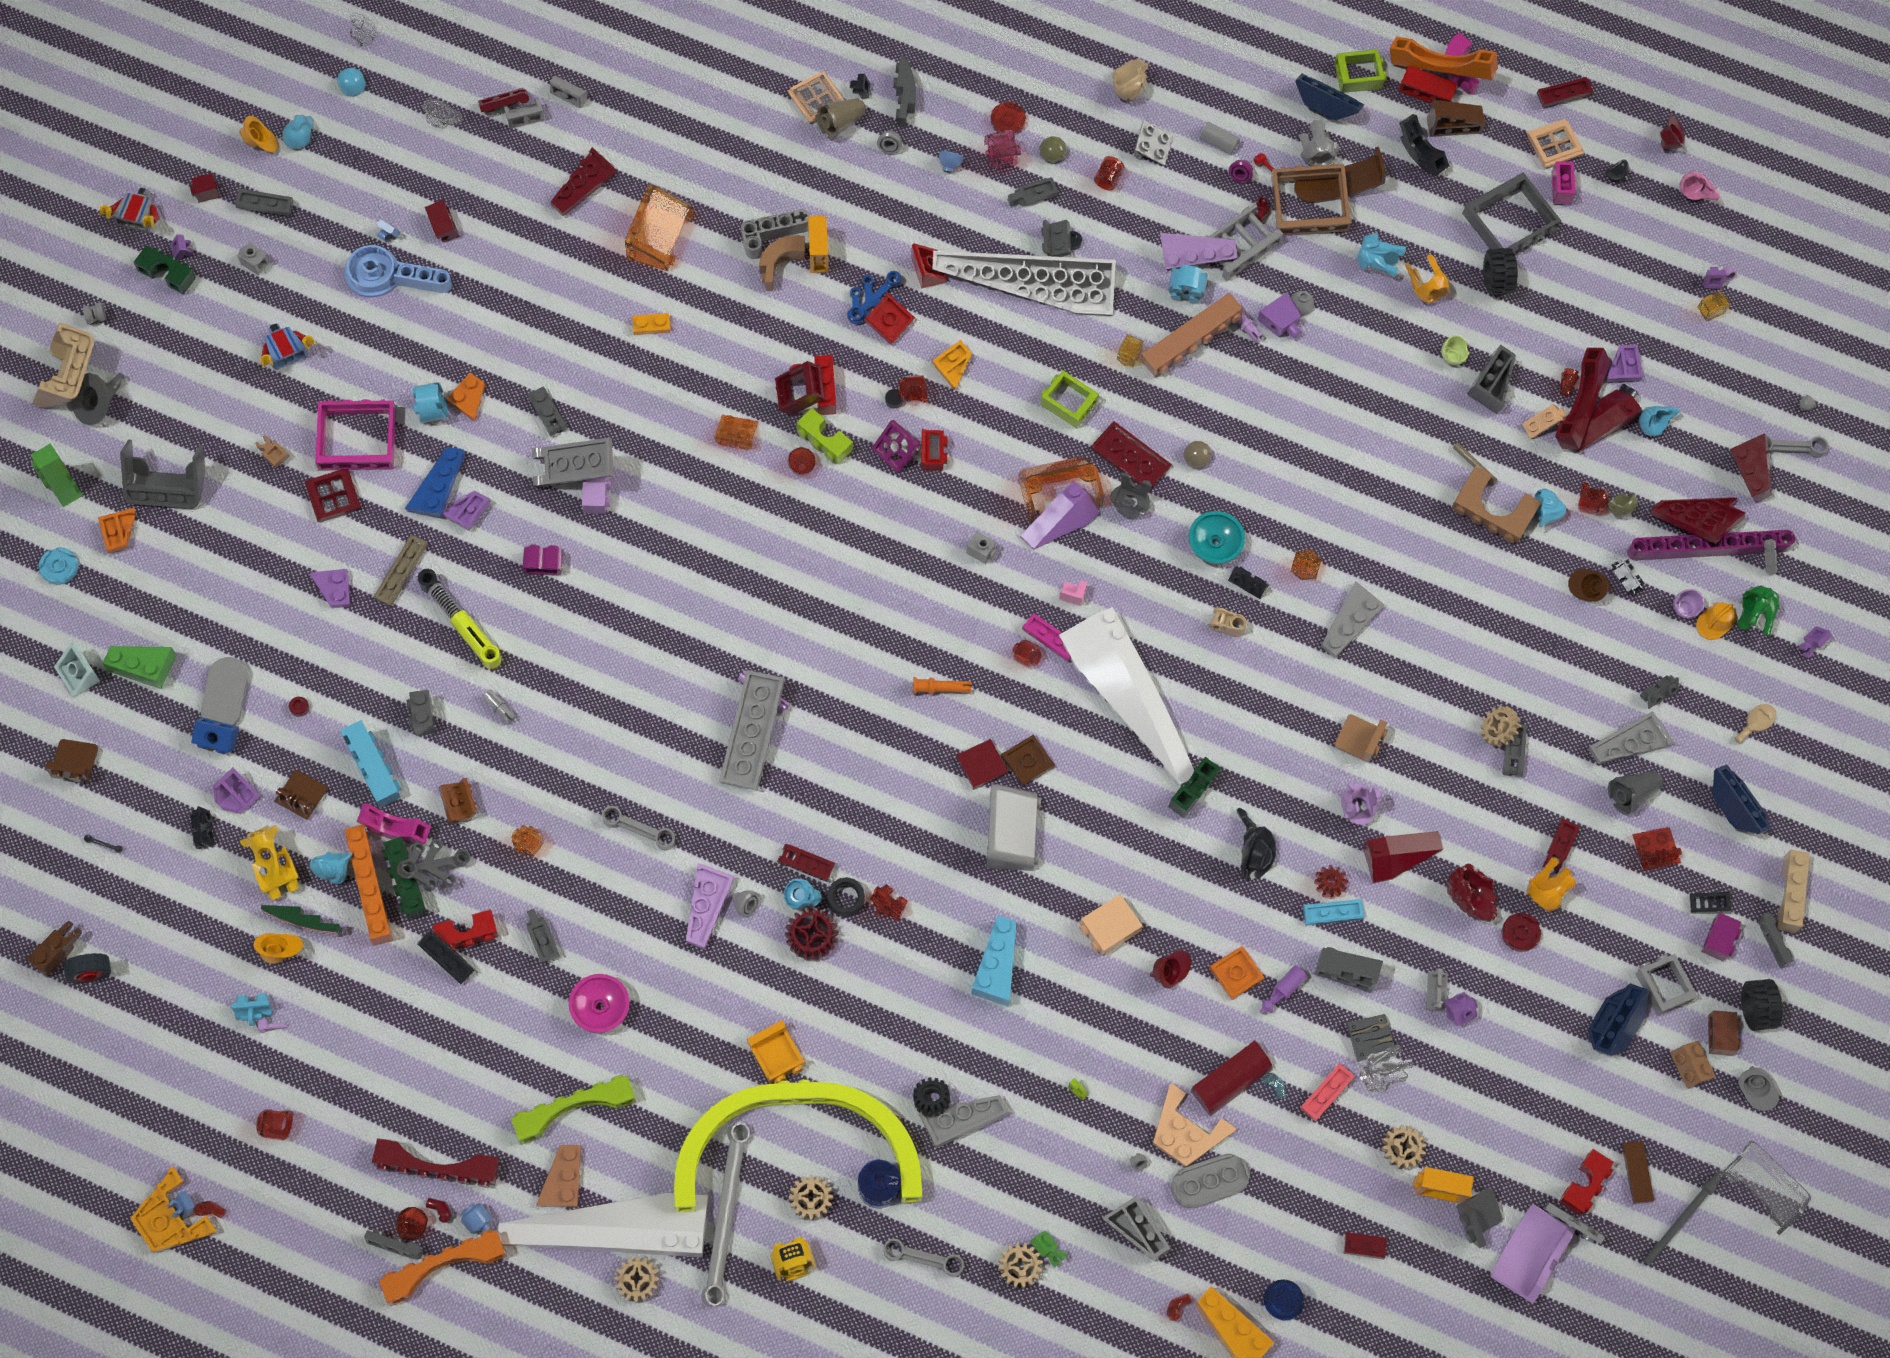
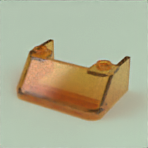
[1018,456,1105,523]

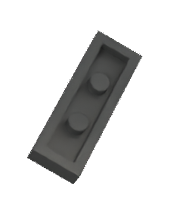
[235,189,294,216]

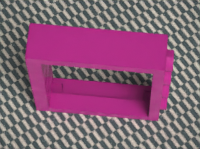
[315,399,396,471]

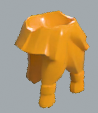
[1405,254,1449,304]
[1526,857,1577,912]

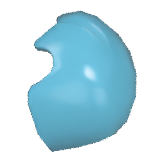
[337,68,366,96]

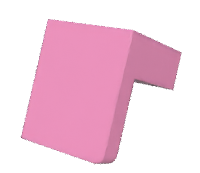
[1059,580,1088,606]

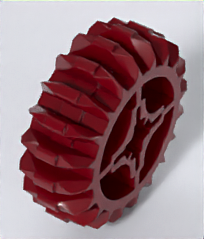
[785,907,839,961]

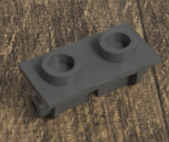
[1640,675,1679,709]

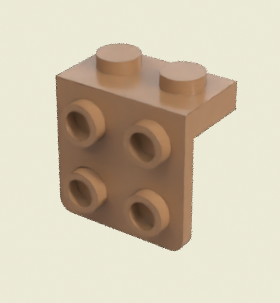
[1335,714,1388,763]

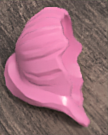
[1679,171,1720,200]

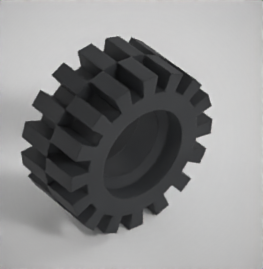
[913,1077,950,1117]

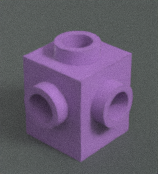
[1444,992,1478,1026]

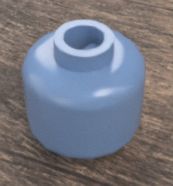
[461,1203,492,1234]

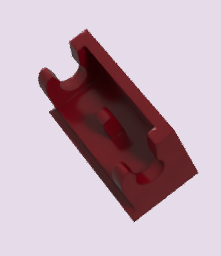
[425,199,460,242]

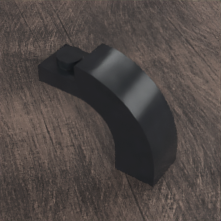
[1399,114,1449,175]

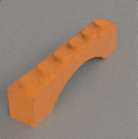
[1390,37,1498,80]
[344,825,393,946]
[379,1229,507,1306]

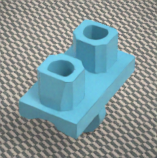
[232,993,272,1026]

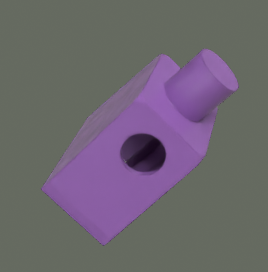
[1257,293,1301,339]

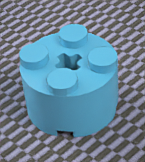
[1168,265,1208,303]
[412,382,447,423]

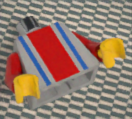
[100,188,159,233]

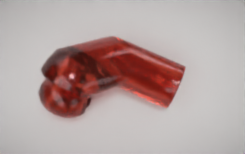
[1166,1293,1191,1321]

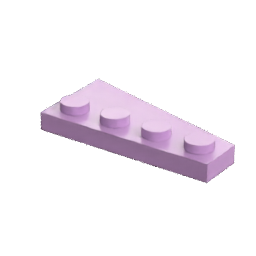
[1160,232,1238,269]
[686,863,735,949]

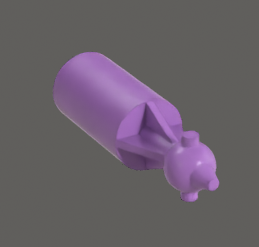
[1260,965,1307,1014]

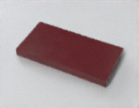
[1090,421,1172,493]

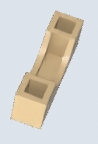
[1776,849,1810,933]

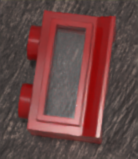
[921,429,948,471]

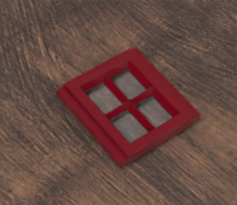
[305,468,361,522]

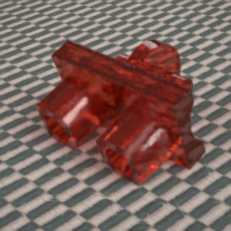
[870,884,907,921]

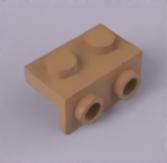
[1670,1041,1716,1089]

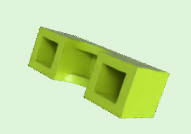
[797,408,853,465]

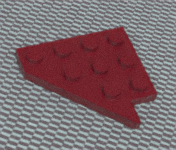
[1650,497,1746,543]

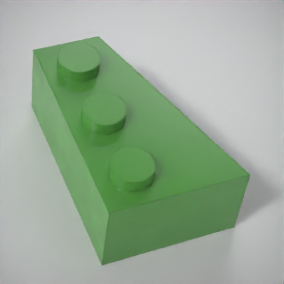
[30,443,83,507]
[102,646,177,689]

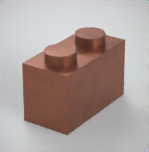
[1708,1010,1741,1056]

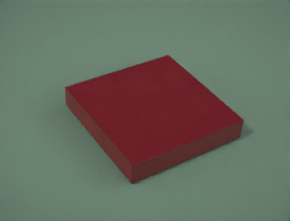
[956,739,1008,790]

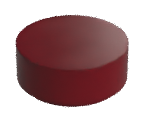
[289,696,309,717]

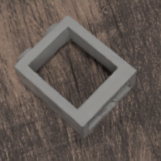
[1635,954,1697,1016]

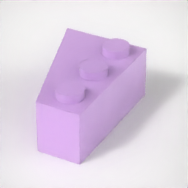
[582,477,611,514]

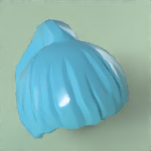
[282,115,313,149]
[1639,406,1680,436]
[1534,489,1566,527]
[310,852,353,884]
[783,879,822,910]

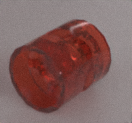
[1094,156,1125,191]

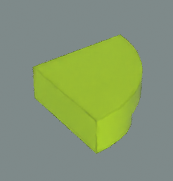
[1068,1078,1088,1100]

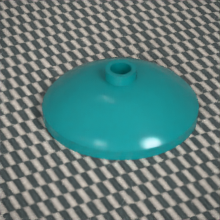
[1188,511,1245,564]

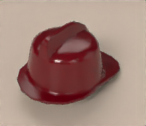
[1660,116,1685,150]
[1150,950,1191,989]

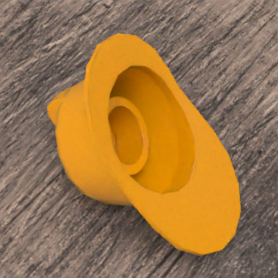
[239,116,279,153]
[1696,602,1737,640]
[254,933,303,964]

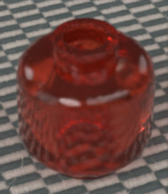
[1012,640,1042,667]

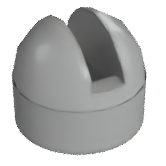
[1800,395,1816,411]
[1130,1153,1148,1172]

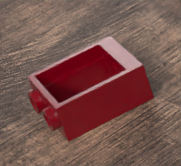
[775,361,825,416]

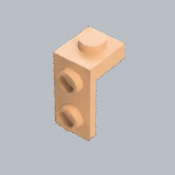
[1522,404,1567,439]

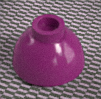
[1228,160,1253,184]

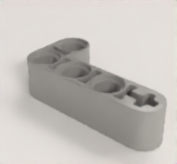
[741,209,810,259]

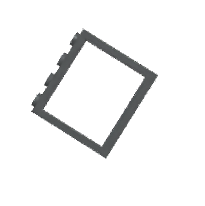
[1462,172,1561,253]

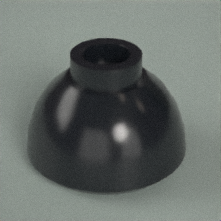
[1605,159,1629,183]

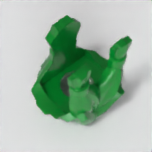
[1738,585,1780,637]

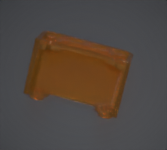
[625,184,695,271]

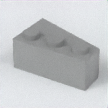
[1102,1196,1171,1261]

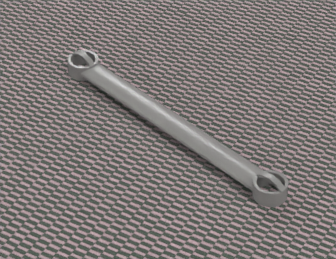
[701,1122,750,1306]

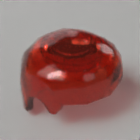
[787,447,816,475]
[395,1207,428,1240]

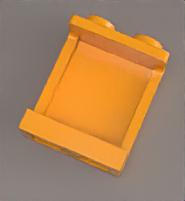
[747,1020,806,1084]

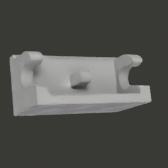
[504,98,544,129]

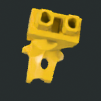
[240,825,299,901]

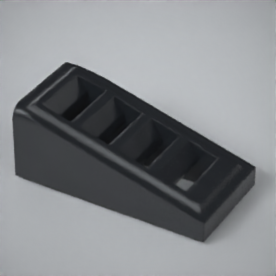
[1689,892,1731,914]

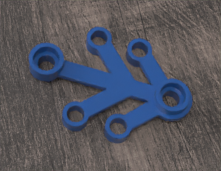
[847,271,901,324]

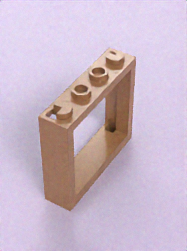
[1271,163,1351,236]

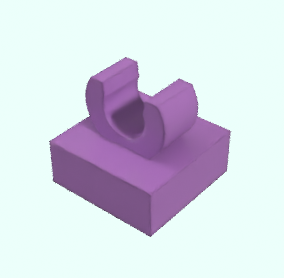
[171,234,193,260]
[1703,267,1726,289]

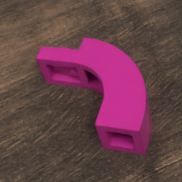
[1443,32,1480,95]
[357,803,431,844]

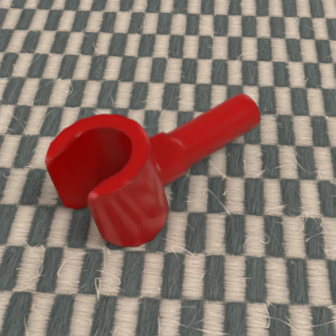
[1253,153,1274,172]

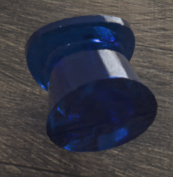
[1264,1279,1304,1321]

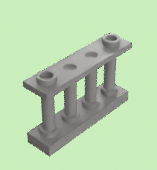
[1205,204,1283,281]

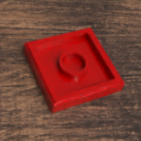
[864,293,915,345]

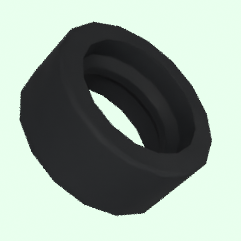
[827,877,865,917]

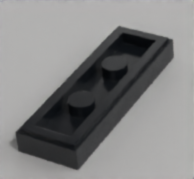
[417,929,475,984]

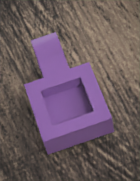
[1799,626,1832,658]

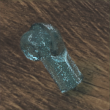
[1263,1073,1287,1099]

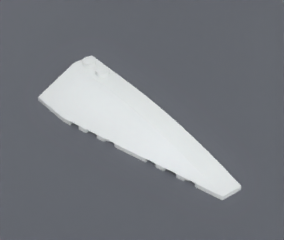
[933,251,1116,315]
[1059,607,1194,785]
[498,1193,708,1258]

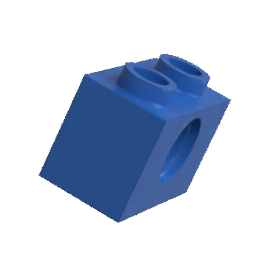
[191,717,239,754]

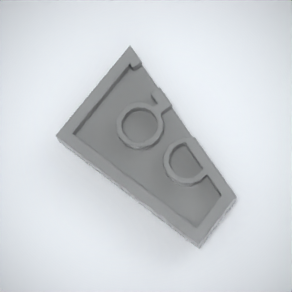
[1544,1201,1605,1244]

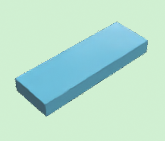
[1303,899,1365,926]

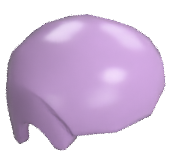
[1673,589,1705,618]

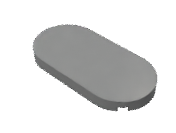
[201,657,248,725]
[1171,1154,1250,1208]

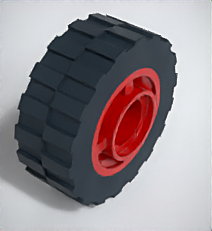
[63,953,111,984]

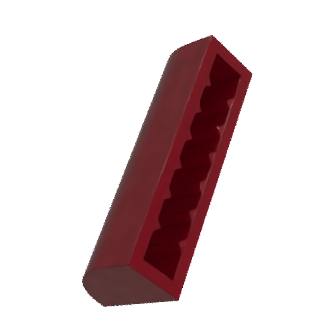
[1190,1040,1273,1116]

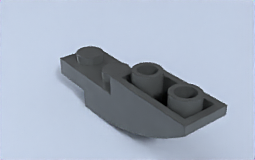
[893,56,916,128]

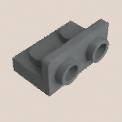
[1041,220,1071,257]

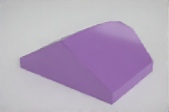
[213,767,260,814]

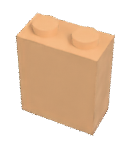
[1079,894,1143,956]

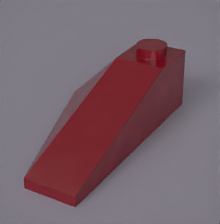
[1575,389,1643,453]
[1363,831,1443,884]

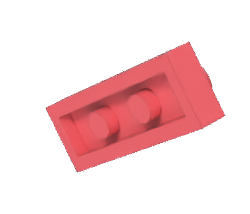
[1300,1063,1355,1122]

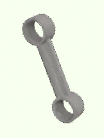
[1766,435,1829,458]
[602,806,675,851]
[883,1239,964,1277]

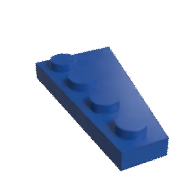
[405,447,466,517]

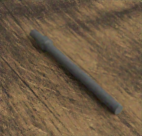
[1643,1170,1725,1266]

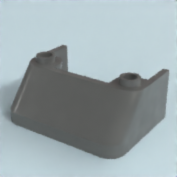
[120,439,205,508]

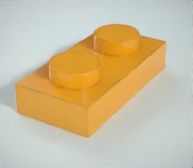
[632,313,670,335]

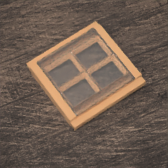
[788,71,844,124]
[1527,119,1584,168]

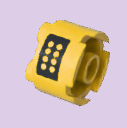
[770,1237,817,1281]

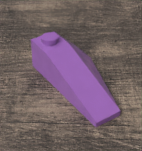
[1020,481,1099,550]

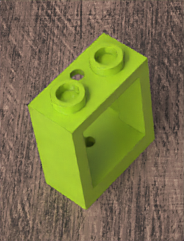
[1334,49,1387,93]
[1040,370,1099,429]

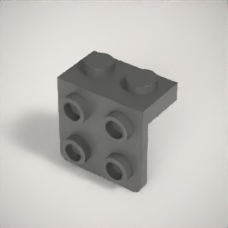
[1456,1188,1503,1248]

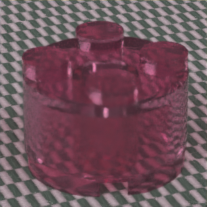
[984,130,1021,170]

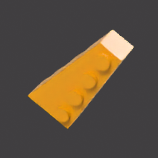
[1195,1286,1274,1358]

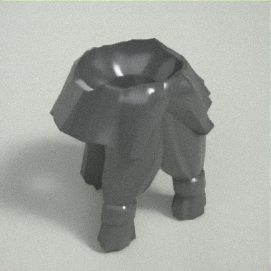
[1111,472,1152,518]

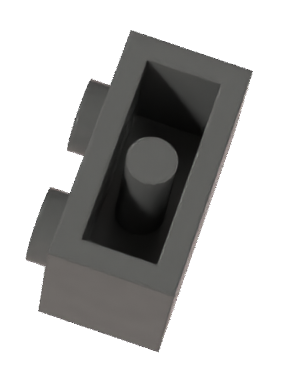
[406,689,436,736]

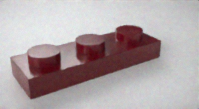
[1537,77,1593,108]

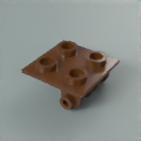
[274,769,329,820]

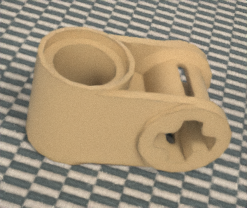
[1208,608,1247,637]

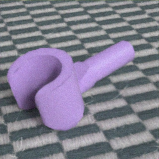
[256,1018,286,1033]

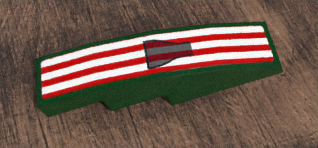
[261,905,343,937]

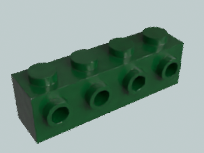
[381,836,428,921]

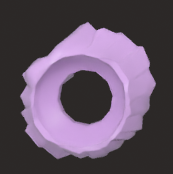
[1341,780,1381,826]

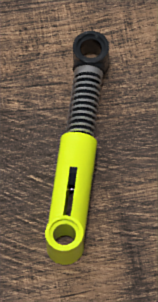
[417,568,501,669]

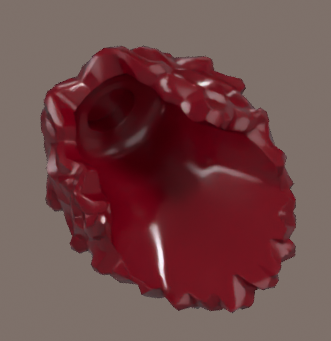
[1447,863,1497,922]

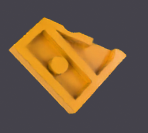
[932,340,972,390]

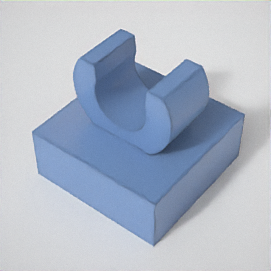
[377,219,401,242]
[167,1190,195,1220]

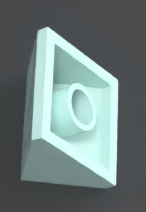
[54,642,100,696]

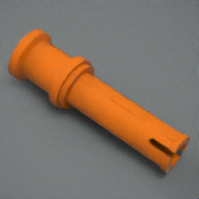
[913,677,971,695]

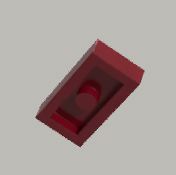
[1343,1232,1387,1260]

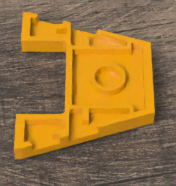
[130,1166,217,1253]

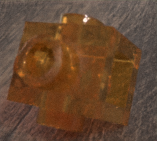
[1290,549,1322,580]
[511,825,544,858]

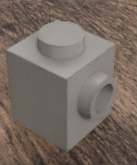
[238,242,269,275]
[966,531,997,564]

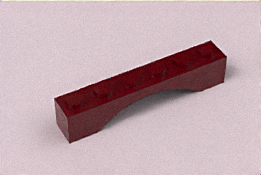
[1555,347,1611,449]
[372,1138,500,1188]

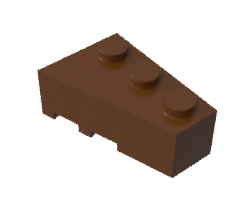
[1427,100,1485,137]

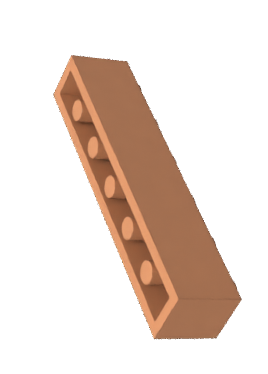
[1142,292,1243,377]

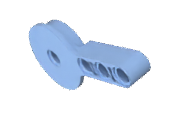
[344,245,452,297]

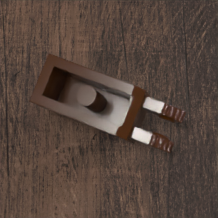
[27,921,82,978]

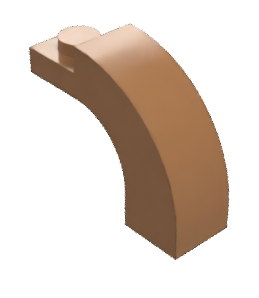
[759,235,805,291]

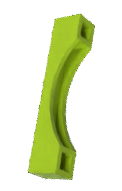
[511,1075,636,1145]

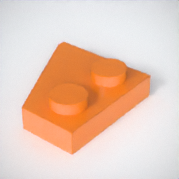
[446,373,485,422]
[98,508,136,553]

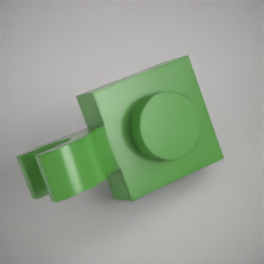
[1030,1230,1067,1267]

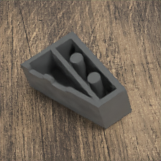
[1467,345,1516,414]
[1314,947,1383,993]

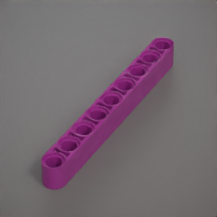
[1627,530,1796,561]

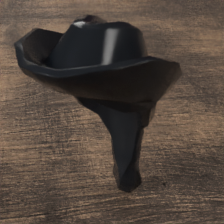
[1237,808,1276,881]

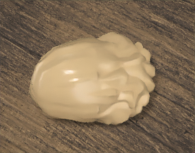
[1112,59,1148,101]

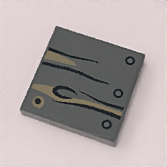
[1346,1014,1397,1062]

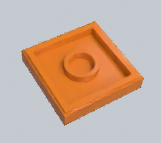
[1209,946,1265,1000]

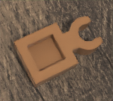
[255,435,289,468]

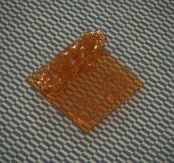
[714,415,758,450]

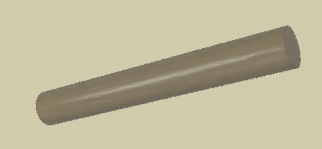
[1453,442,1498,485]

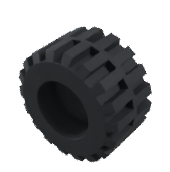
[1483,248,1518,295]
[1741,979,1783,1031]

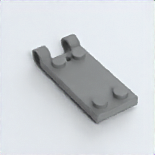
[532,438,614,487]

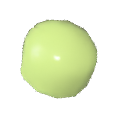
[1441,335,1470,365]

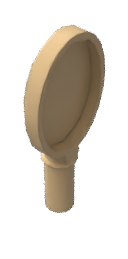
[1734,704,1776,744]

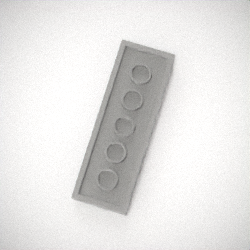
[719,670,785,791]

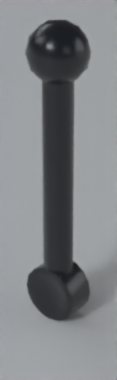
[84,835,123,853]

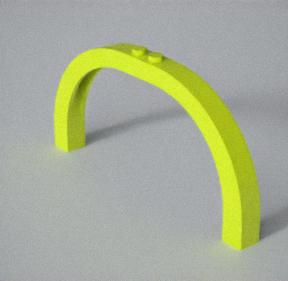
[674,1080,922,1213]

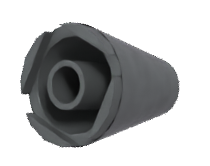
[1608,771,1663,815]

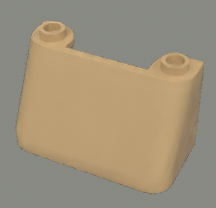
[32,322,94,408]

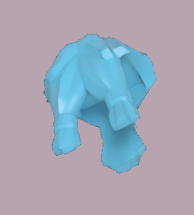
[1356,232,1406,277]

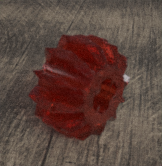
[1314,864,1348,899]

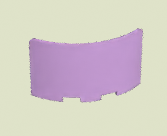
[1490,1204,1575,1303]

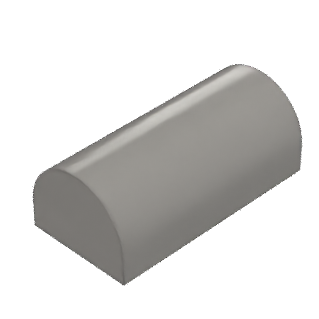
[550,76,588,108]
[1200,122,1240,155]

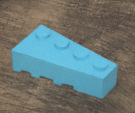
[340,720,402,808]
[971,915,1016,1007]

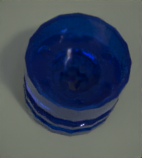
[858,1159,901,1209]

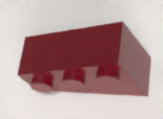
[1730,433,1773,503]

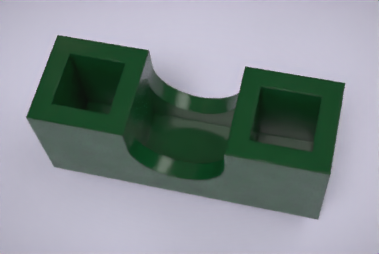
[133,246,196,295]
[1168,757,1221,818]

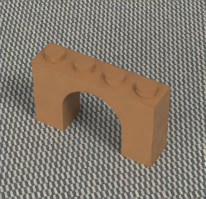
[1452,466,1541,544]

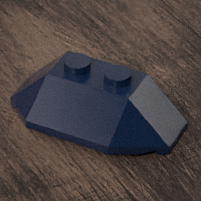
[1295,73,1365,120]
[1712,764,1771,834]
[1587,983,1649,1056]

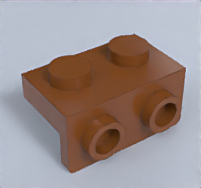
[439,778,477,824]

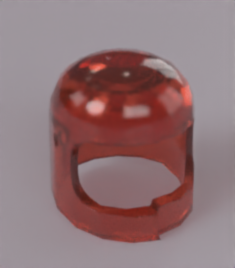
[898,375,928,403]
[1578,481,1609,513]
[256,1109,294,1141]

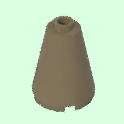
[815,98,866,138]

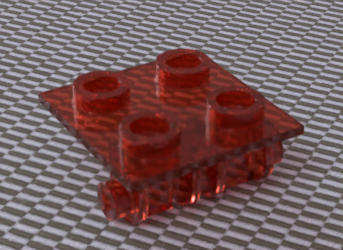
[1632,827,1682,871]

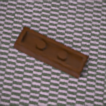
[1621,1141,1655,1204]

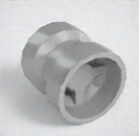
[83,302,107,324]

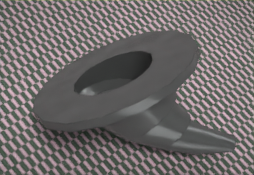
[71,373,124,425]

